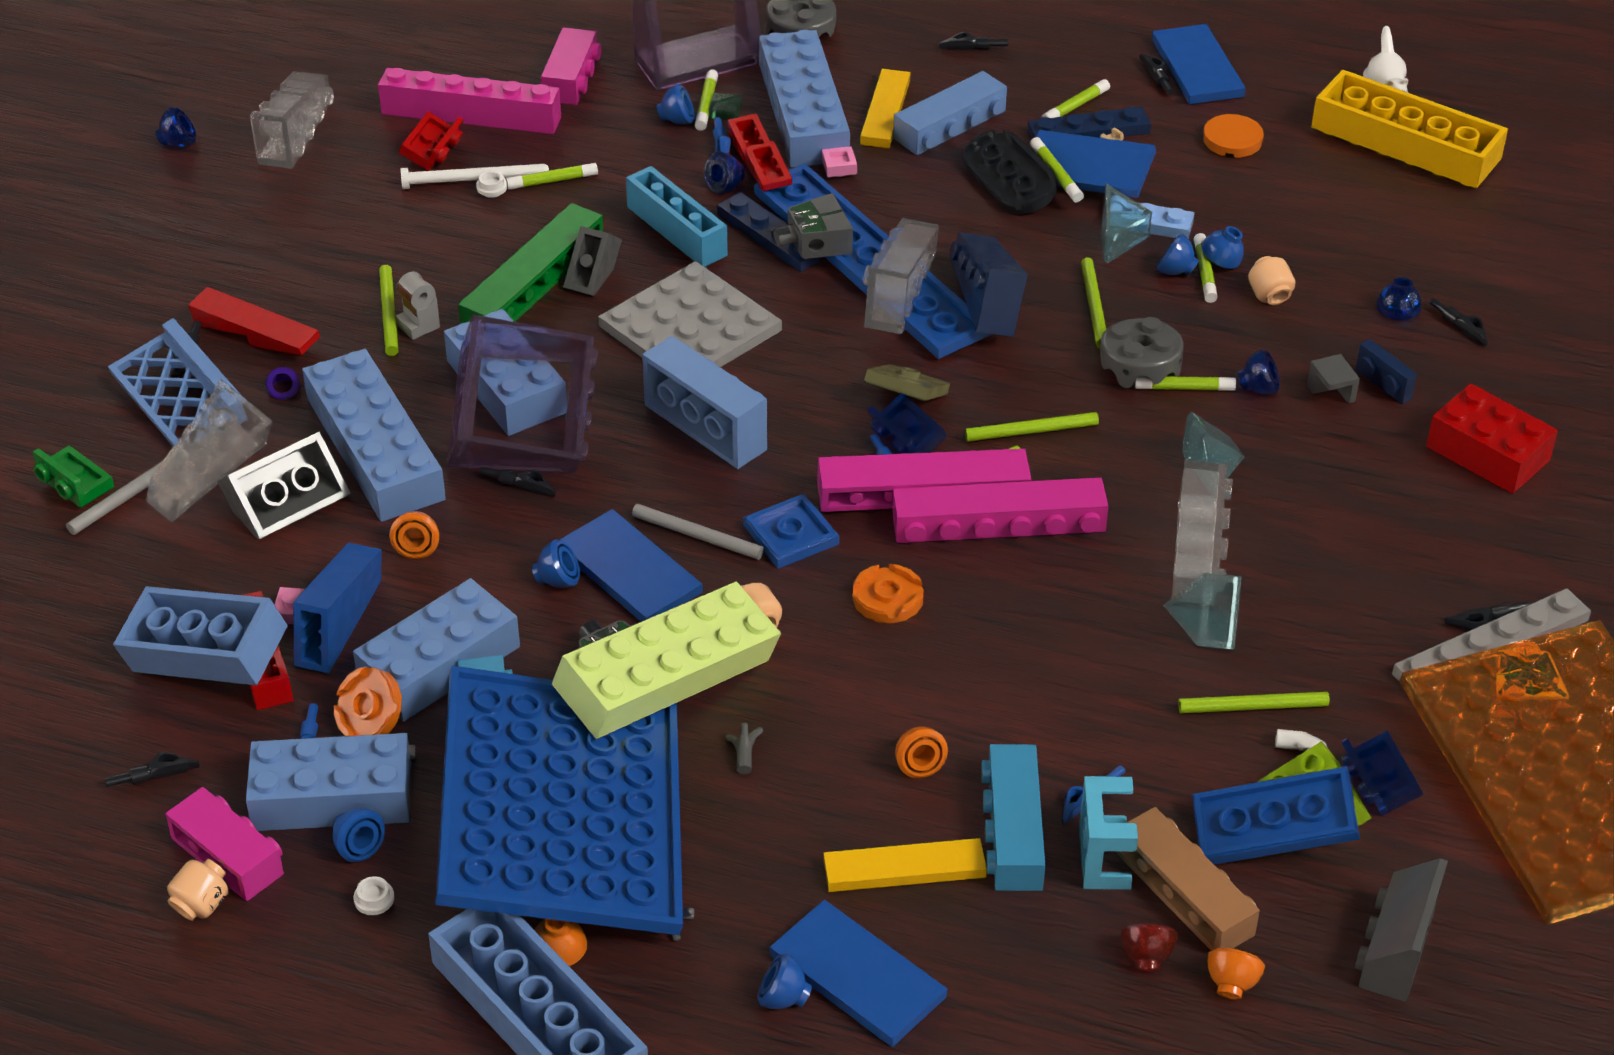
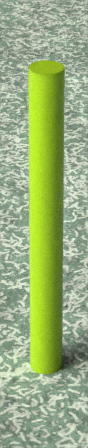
[1081,258,1107,349]
[379,265,399,356]
[964,412,1099,442]
[1178,691,1330,714]

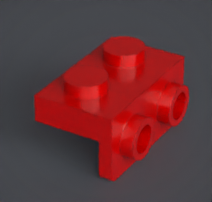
[398,111,464,171]

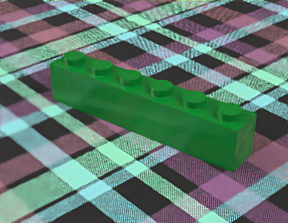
[458,203,603,324]

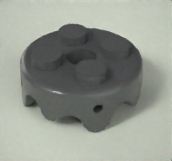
[765,0,837,37]
[1100,317,1184,388]

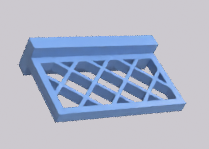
[108,318,250,452]

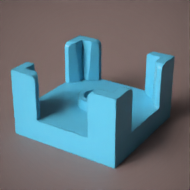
[1079,776,1138,890]

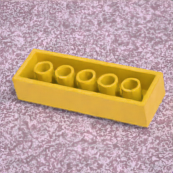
[1311,69,1508,188]

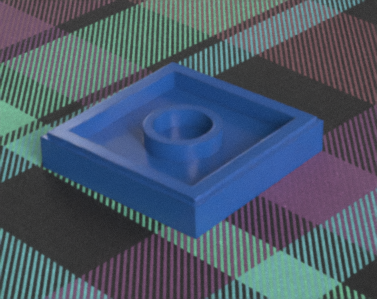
[743,494,839,569]

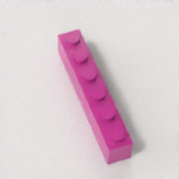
[378,68,561,134]
[817,449,1032,512]
[892,477,1109,543]

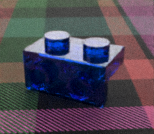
[867,394,947,454]
[1341,731,1424,816]

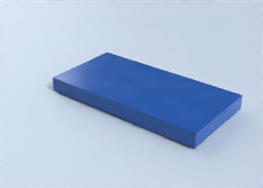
[1151,24,1246,105]
[1031,130,1156,198]
[560,509,703,622]
[1192,766,1360,865]
[770,899,947,1048]

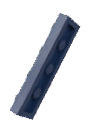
[1027,107,1151,140]
[717,192,824,272]

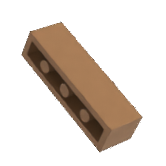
[1115,807,1260,951]

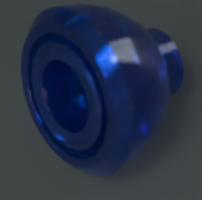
[155,106,197,147]
[704,151,745,195]
[1376,277,1422,320]
[1237,349,1280,395]

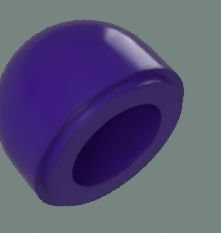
[266,367,301,400]

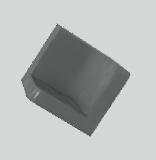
[1307,354,1360,404]

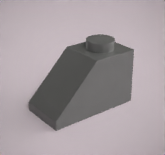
[563,226,622,296]

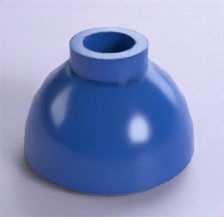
[656,84,695,125]
[1201,226,1244,269]
[1156,234,1199,276]
[532,539,580,588]
[332,808,385,862]
[757,953,812,1010]

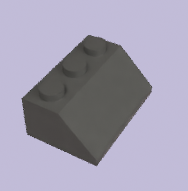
[217,431,351,539]
[1355,858,1448,1003]

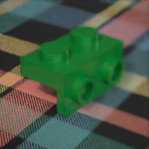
[32,445,115,508]

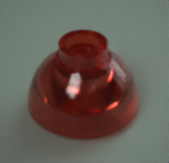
[1120,924,1178,972]

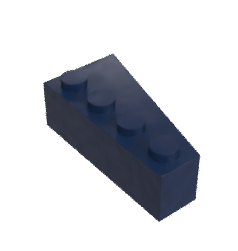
[950,232,1028,337]

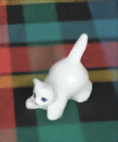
[1363,26,1409,93]

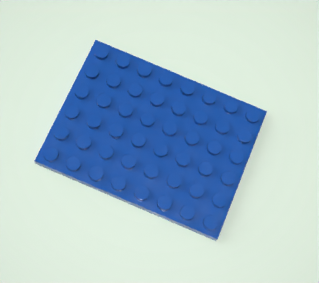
[435,666,683,935]

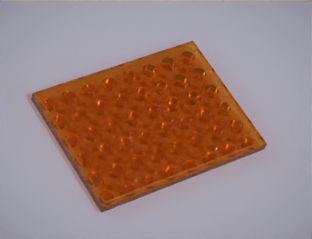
[1399,620,1614,925]

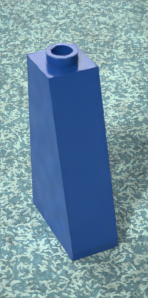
[293,542,382,673]

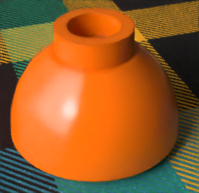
[389,511,439,559]
[895,726,948,779]
[534,919,587,966]
[1207,948,1265,1000]

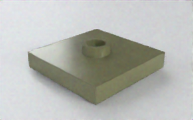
[864,364,950,401]

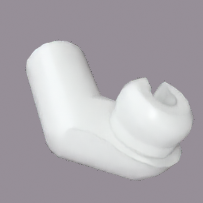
[1275,729,1327,751]

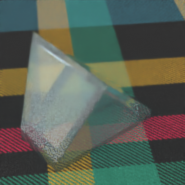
[1101,183,1152,263]
[1182,412,1245,496]
[1163,573,1242,650]

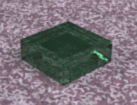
[709,93,743,120]

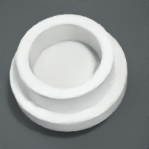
[476,170,507,198]
[353,876,394,915]

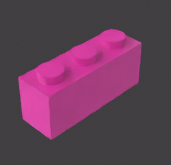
[541,27,601,105]
[165,787,284,902]

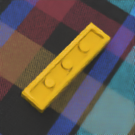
[860,69,911,148]
[824,838,987,892]

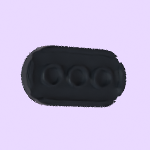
[963,130,1057,214]

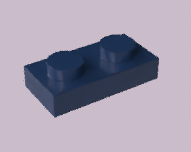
[1356,339,1417,404]

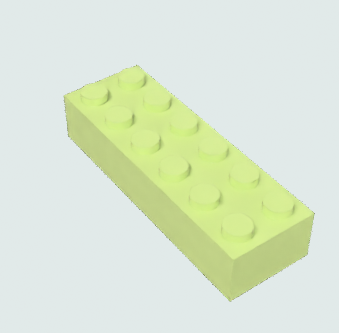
[552,581,781,739]

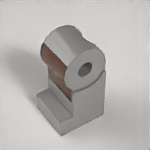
[396,271,440,340]

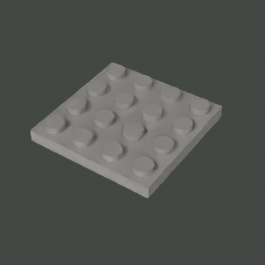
[598,261,782,367]

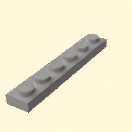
[1392,588,1591,698]

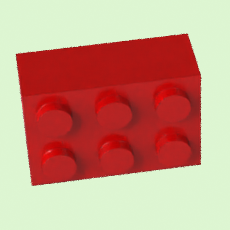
[1426,383,1558,494]

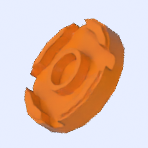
[1203,114,1264,158]
[852,564,924,623]
[334,667,402,736]

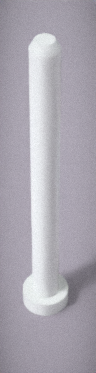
[400,164,549,190]

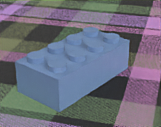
[444,309,568,436]
[642,336,767,469]
[353,578,520,722]
[113,586,288,685]
[246,733,412,831]

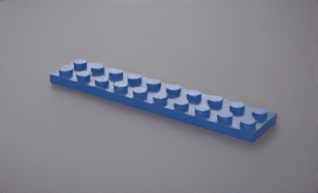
[754,164,990,359]

